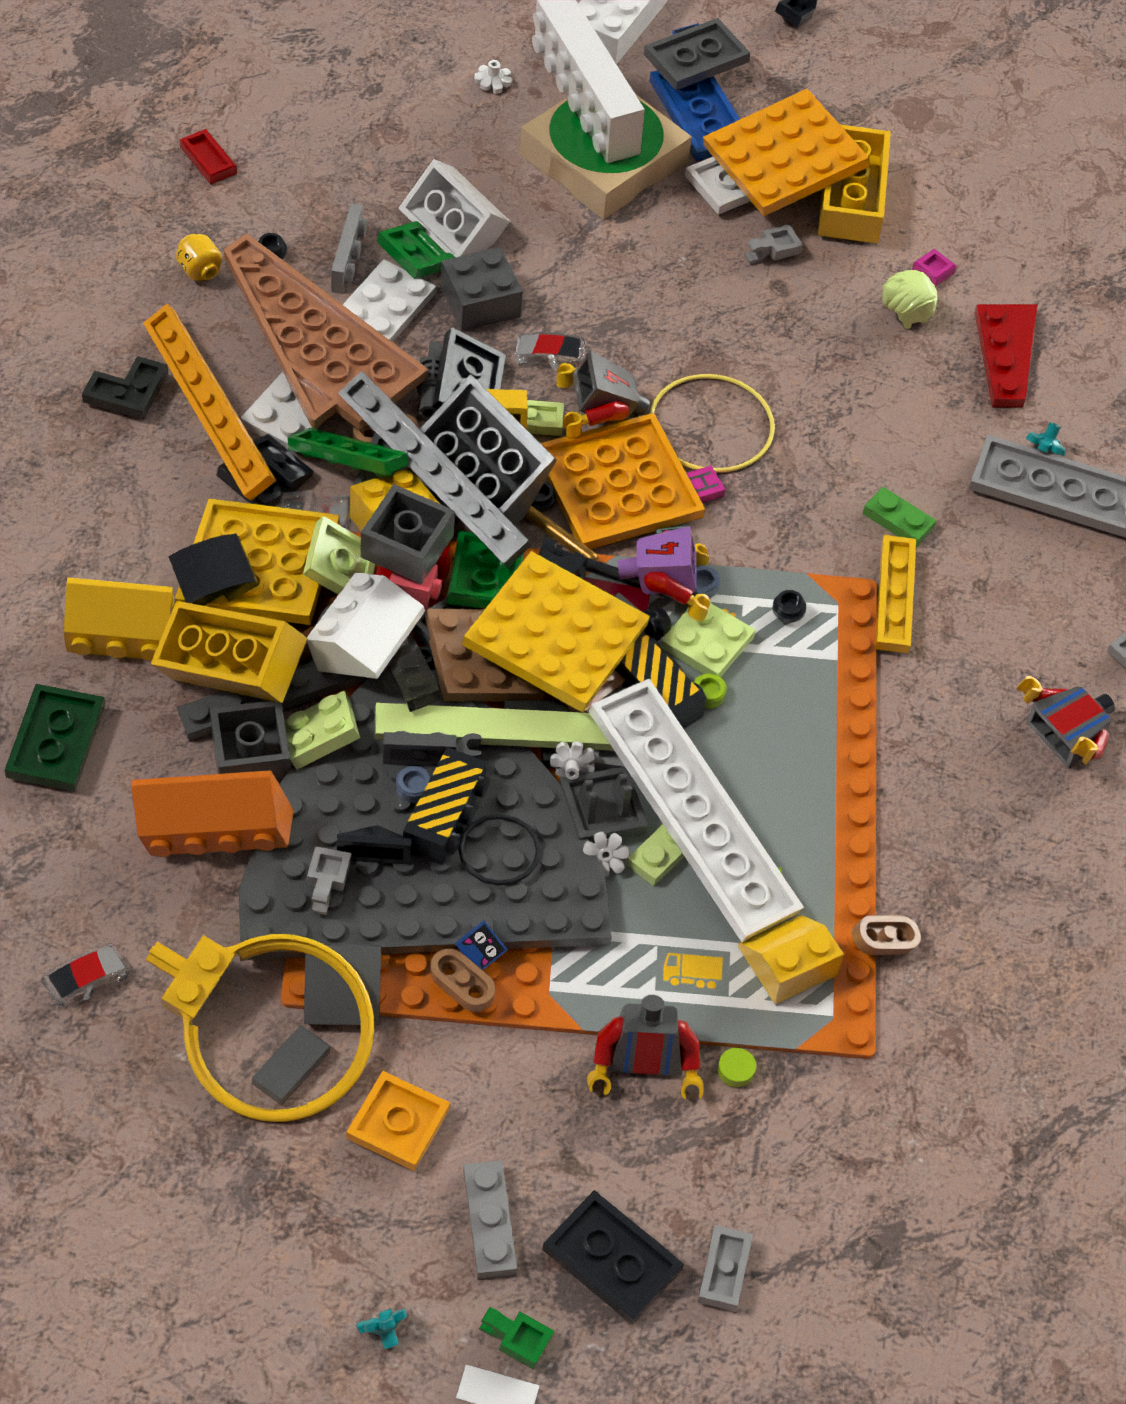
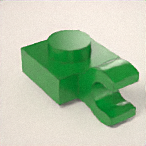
[479,1307,554,1370]

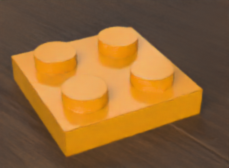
[346,1070,450,1172]

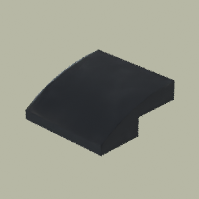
[216,434,313,507]
[168,533,259,606]

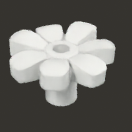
[474,60,512,94]
[550,741,595,780]
[583,832,629,877]

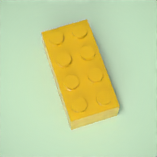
[818,124,891,243]
[151,601,308,703]

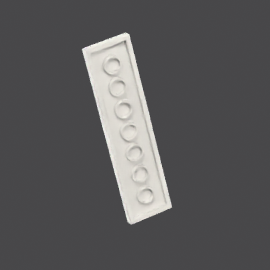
[240,259,436,454]
[588,679,804,943]

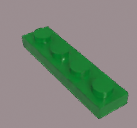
[287,428,408,477]

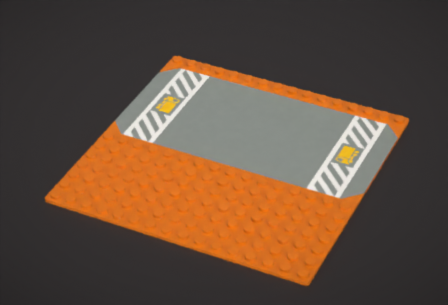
[280,532,877,1059]

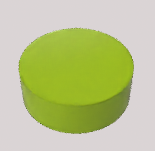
[693,673,727,709]
[717,1048,756,1087]

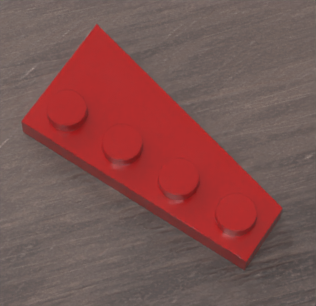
[974,304,1038,408]

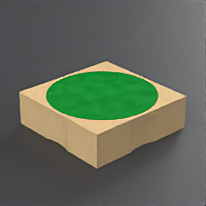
[519,94,692,220]

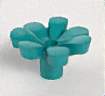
[1026,422,1066,456]
[356,1308,407,1349]

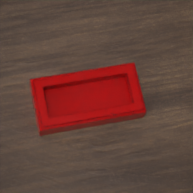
[179,129,237,185]

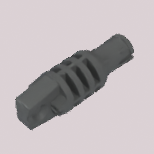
[417,342,442,420]

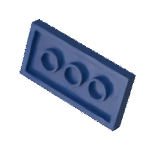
[649,70,740,161]

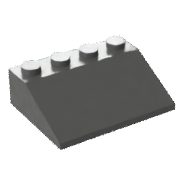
[420,374,557,527]

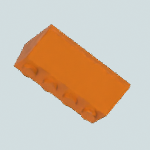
[131,771,294,857]

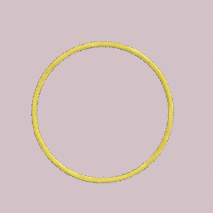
[649,374,775,473]

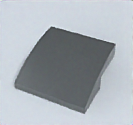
[304,944,381,1025]

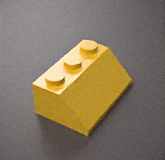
[64,577,174,661]

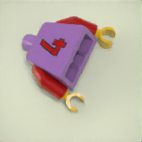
[618,526,710,621]

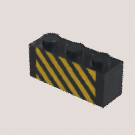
[615,631,706,729]
[403,747,490,866]

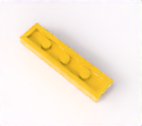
[875,535,916,654]

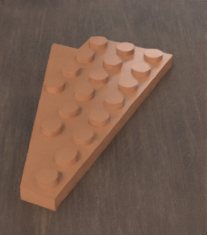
[224,233,428,430]

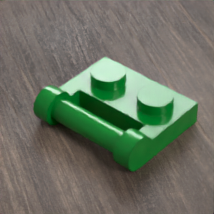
[377,221,455,279]

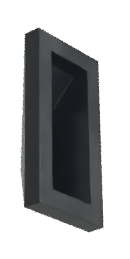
[337,825,411,865]

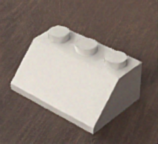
[398,159,510,257]
[307,573,425,679]

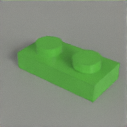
[862,487,937,548]

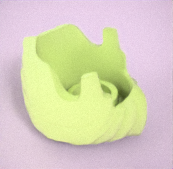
[882,270,938,329]

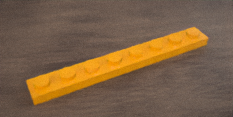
[143,303,276,501]

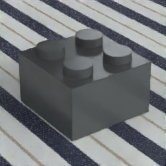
[440,247,523,331]
[361,484,455,584]
[210,701,291,783]

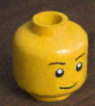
[175,234,223,281]

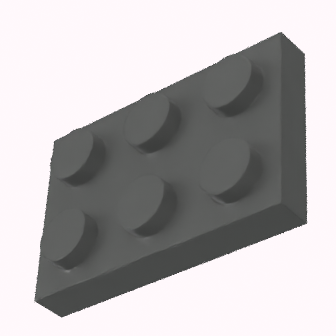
[644,18,751,90]

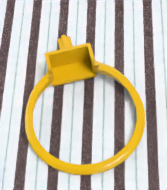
[146,934,374,1122]

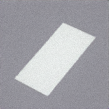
[456,1365,539,1404]

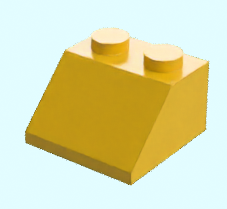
[738,915,844,1004]

